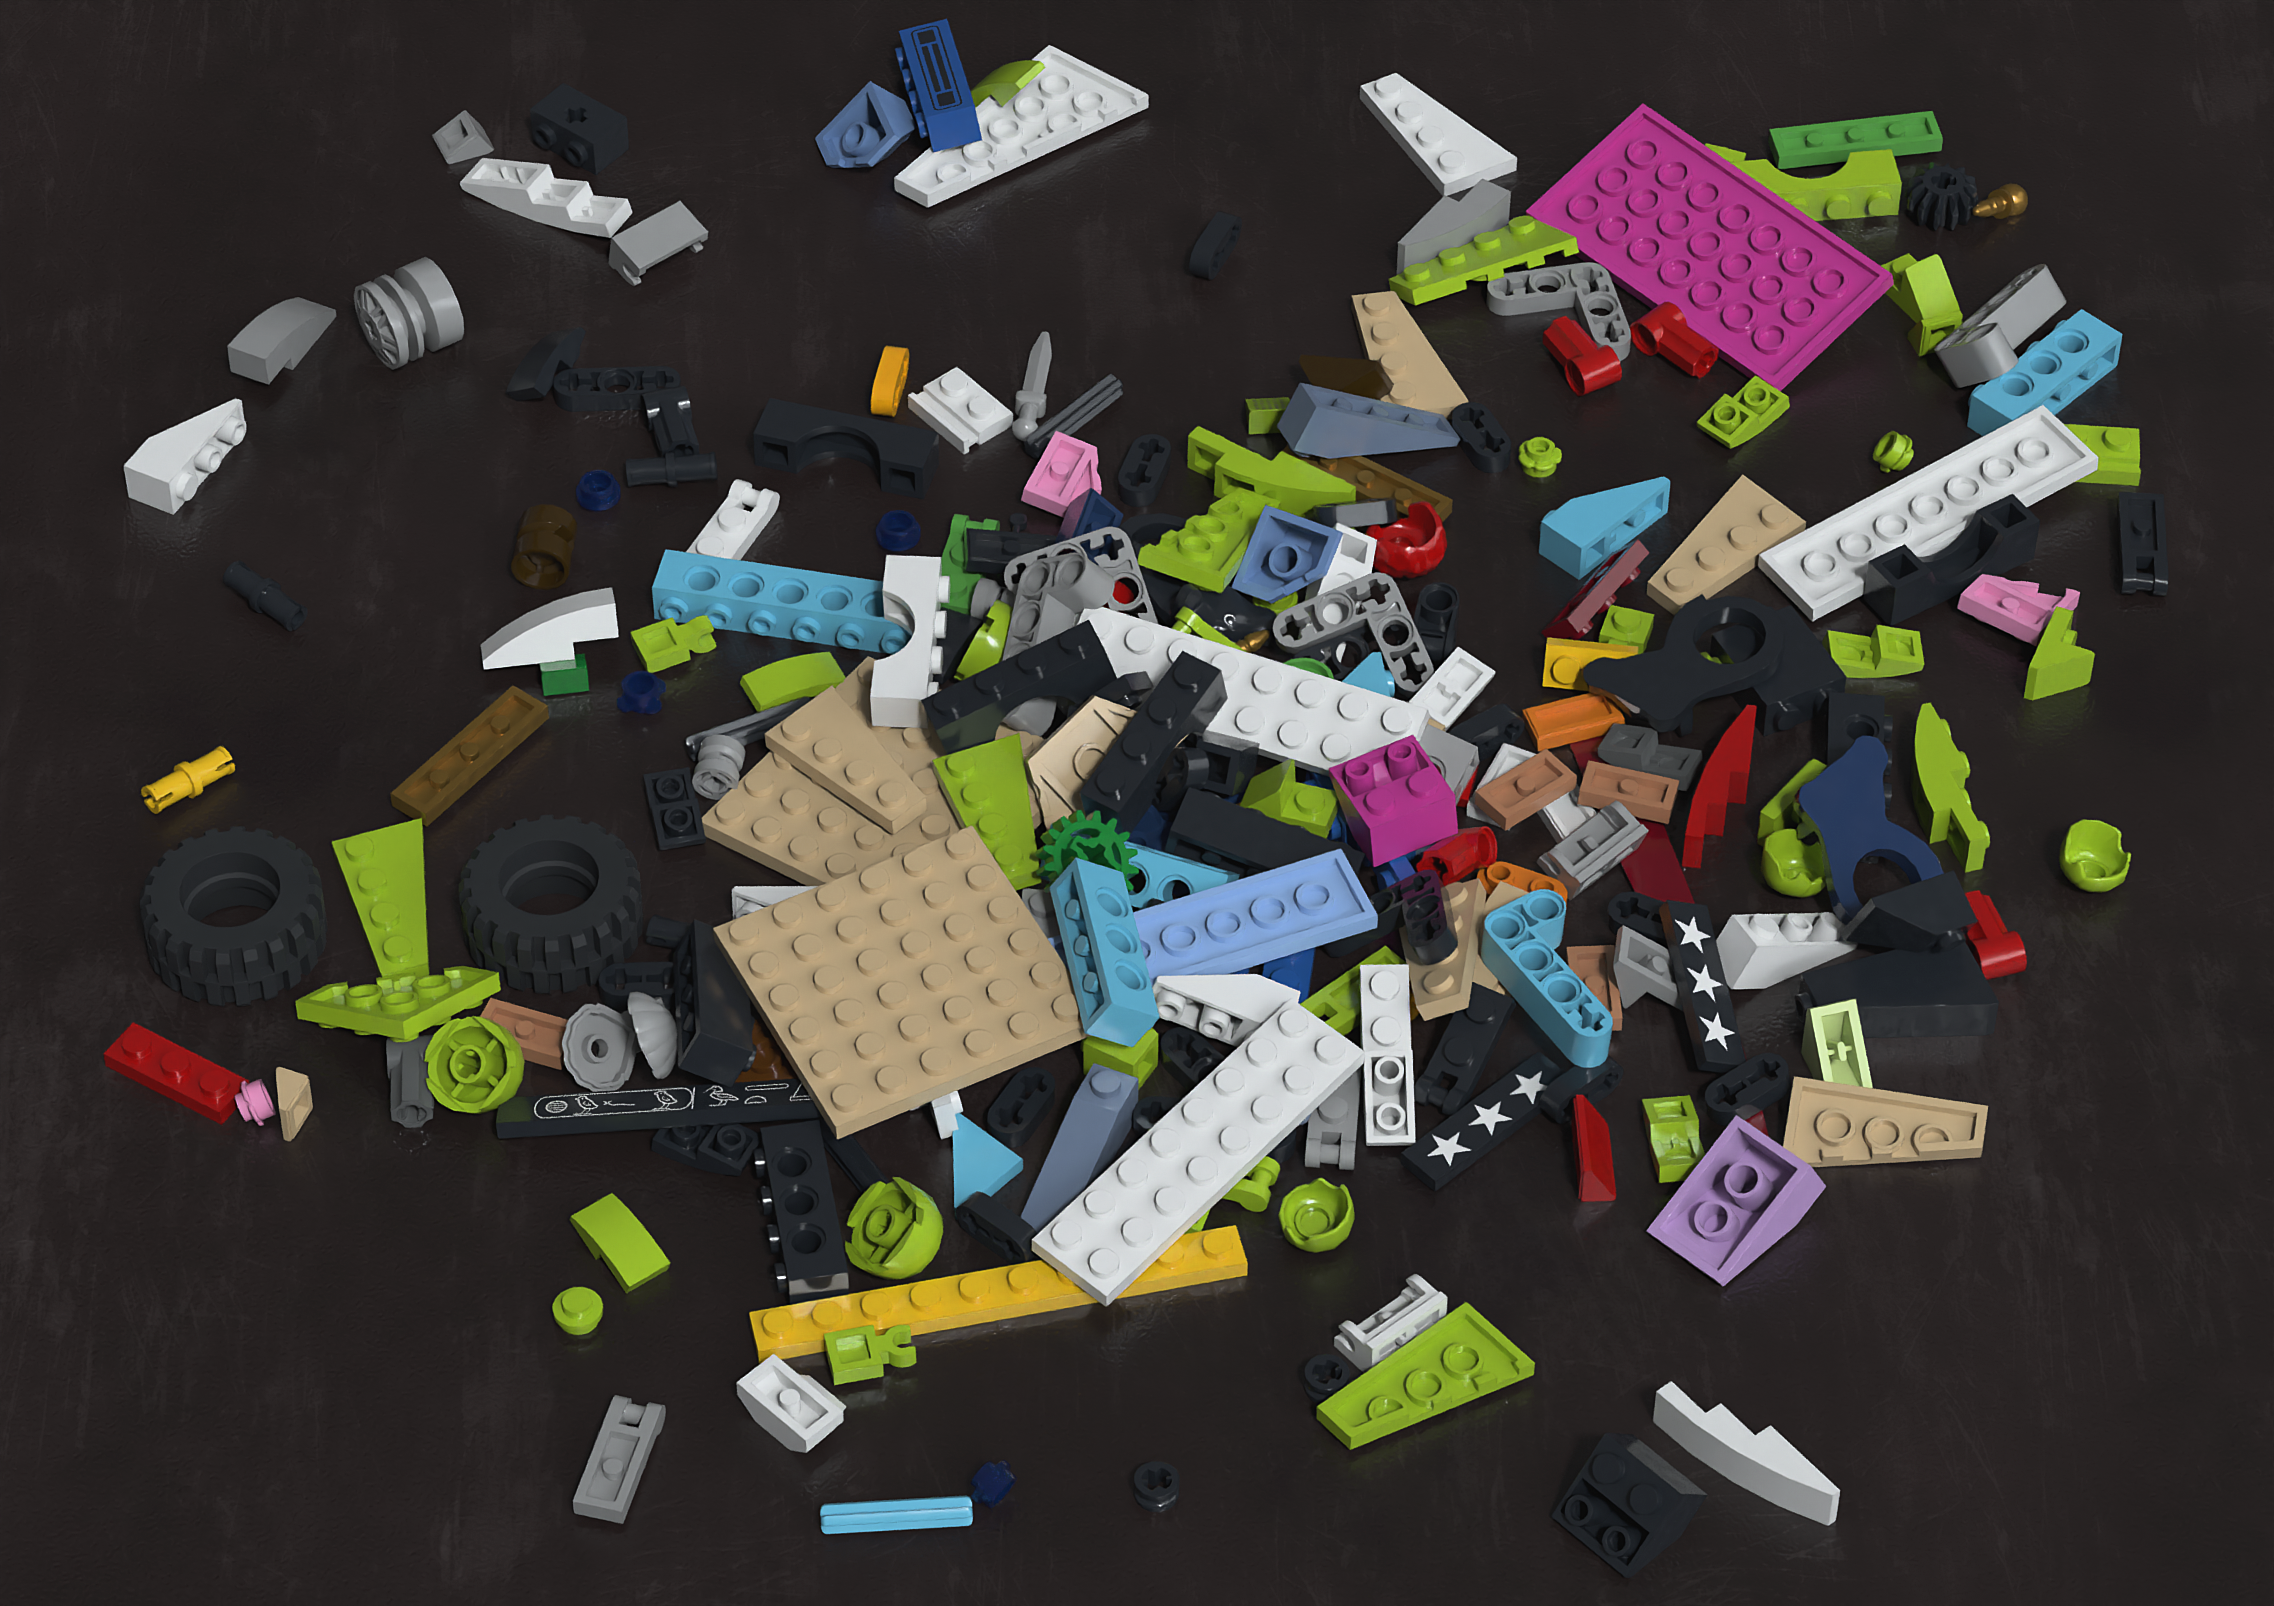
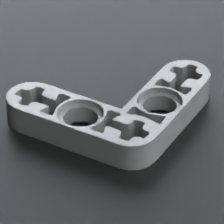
[1486,262,1631,361]
[1004,527,1158,624]
[1273,572,1434,698]

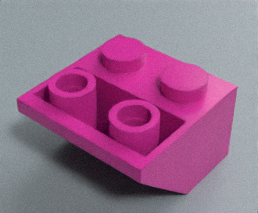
[1329,735,1458,867]

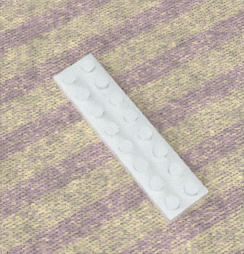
[1758,405,2099,622]
[1077,607,1430,777]
[1032,998,1365,1307]

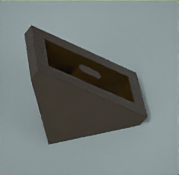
[1298,354,1394,400]

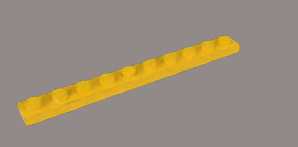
[749,1225,1248,1363]

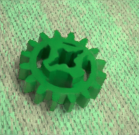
[1035,810,1139,893]

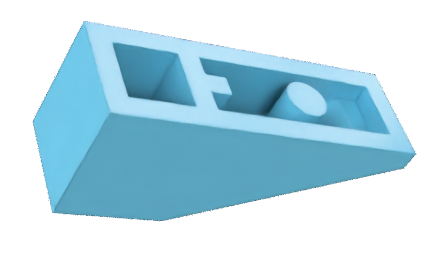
[1539,476,1671,580]

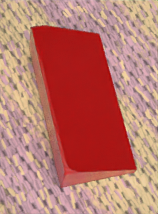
[1571,1095,1616,1202]

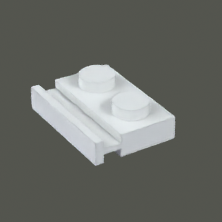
[908,367,1013,454]

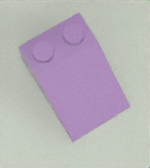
[1646,1115,1826,1286]

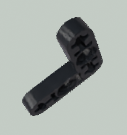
[1322,869,1458,965]

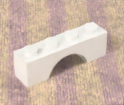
[870,555,950,728]

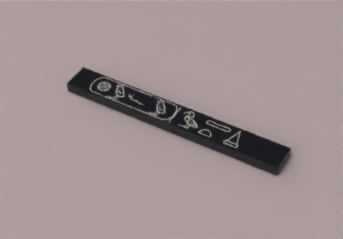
[496,1078,823,1139]

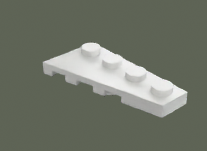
[1360,73,1517,196]

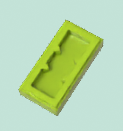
[1757,758,1827,847]

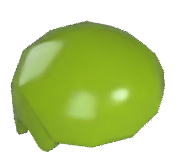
[2059,819,2131,892]
[1761,829,1826,898]
[1278,1178,1355,1253]

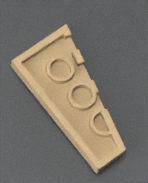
[1351,291,1469,420]
[1647,475,1806,616]
[1399,878,1487,1021]

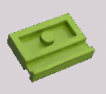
[2064,424,2141,486]

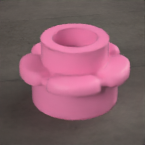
[235,1079,276,1126]

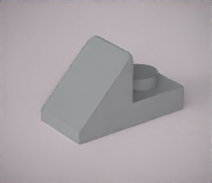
[1613,925,1684,1012]

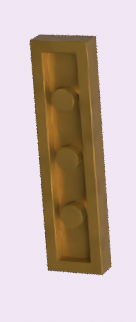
[1282,445,1453,522]
[390,686,549,826]

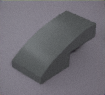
[1598,723,1703,791]

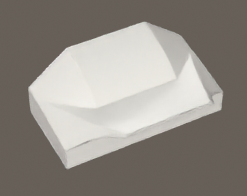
[736,1354,847,1453]

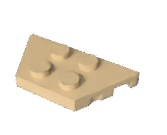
[1025,695,1189,831]

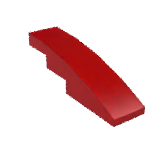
[1682,705,1757,868]

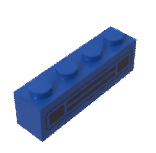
[895,19,982,152]

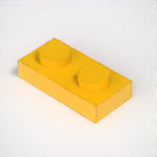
[1542,637,1639,691]

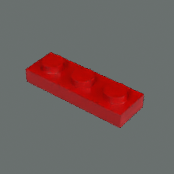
[103,1022,249,1125]

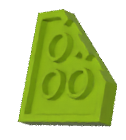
[295,966,501,1042]

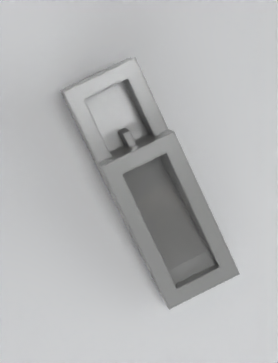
[1397,179,1511,275]
[227,297,336,385]

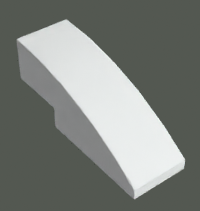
[481,587,619,669]

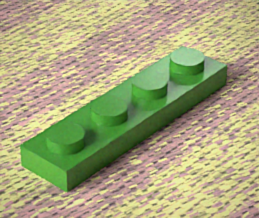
[1768,111,1943,169]

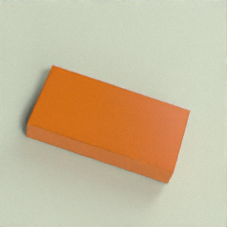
[1522,692,1625,752]

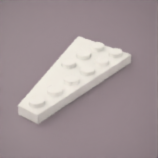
[894,45,1149,207]

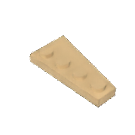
[765,686,927,835]
[1783,1076,1988,1167]

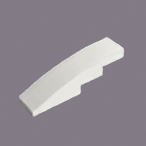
[460,158,633,238]
[1653,1381,1840,1526]

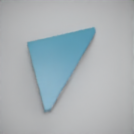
[953,1113,1023,1220]

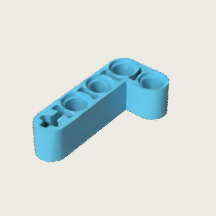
[1481,889,1613,1068]

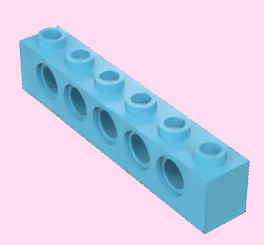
[652,549,912,655]

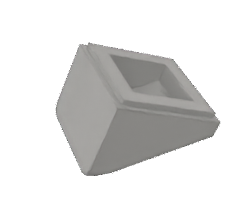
[432,110,494,164]

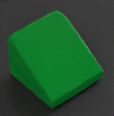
[539,654,589,696]

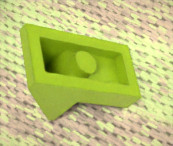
[1881,253,1960,323]
[2024,606,2095,701]
[1240,759,1340,838]

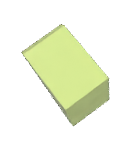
[1801,998,1873,1088]

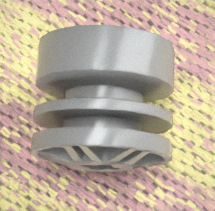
[354,257,464,370]

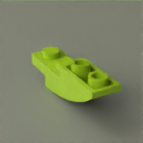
[1188,426,1356,518]
[1910,702,1990,873]

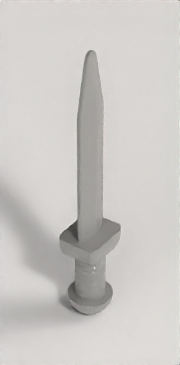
[1012,332,1052,441]

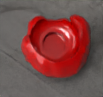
[1365,501,1447,579]

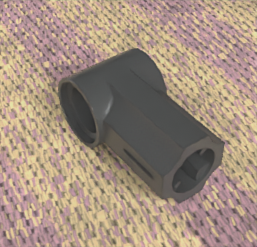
[386,1035,434,1128]

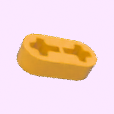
[871,345,909,417]

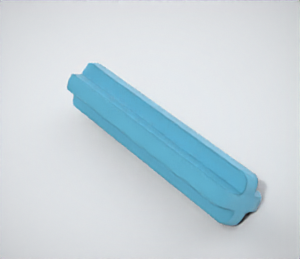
[820,1495,973,1534]

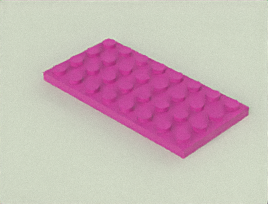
[1526,104,1894,391]

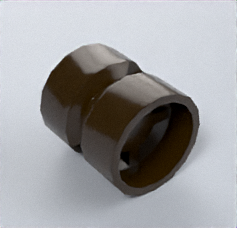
[511,504,577,590]

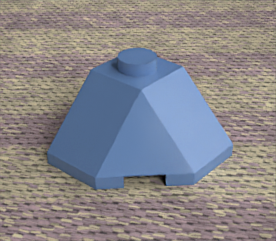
[815,81,917,168]
[1232,504,1343,604]

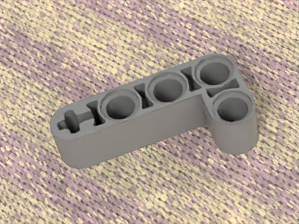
[1934,264,2066,388]
[1002,552,1115,736]

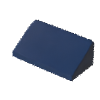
[1054,488,1123,565]

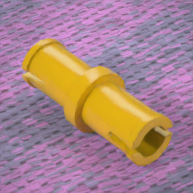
[141,746,235,814]

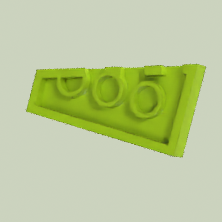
[1388,216,1579,305]
[932,733,1041,891]
[331,818,429,979]

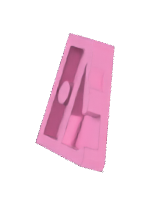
[1021,431,1102,518]
[1957,574,2080,646]

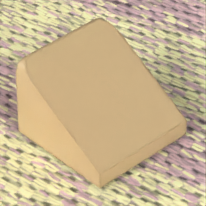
[276,1067,313,1141]

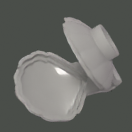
[562,992,678,1092]

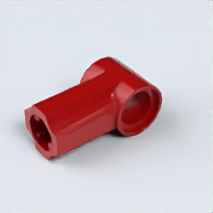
[1630,302,1719,379]
[1543,316,1622,396]
[1416,826,1498,886]
[1965,890,2027,980]

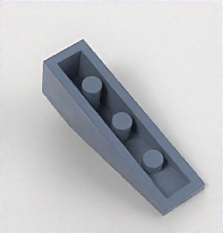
[1277,383,1460,459]
[1021,1063,1138,1233]

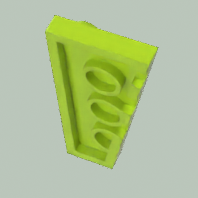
[1137,487,1281,593]
[1316,1302,1535,1450]

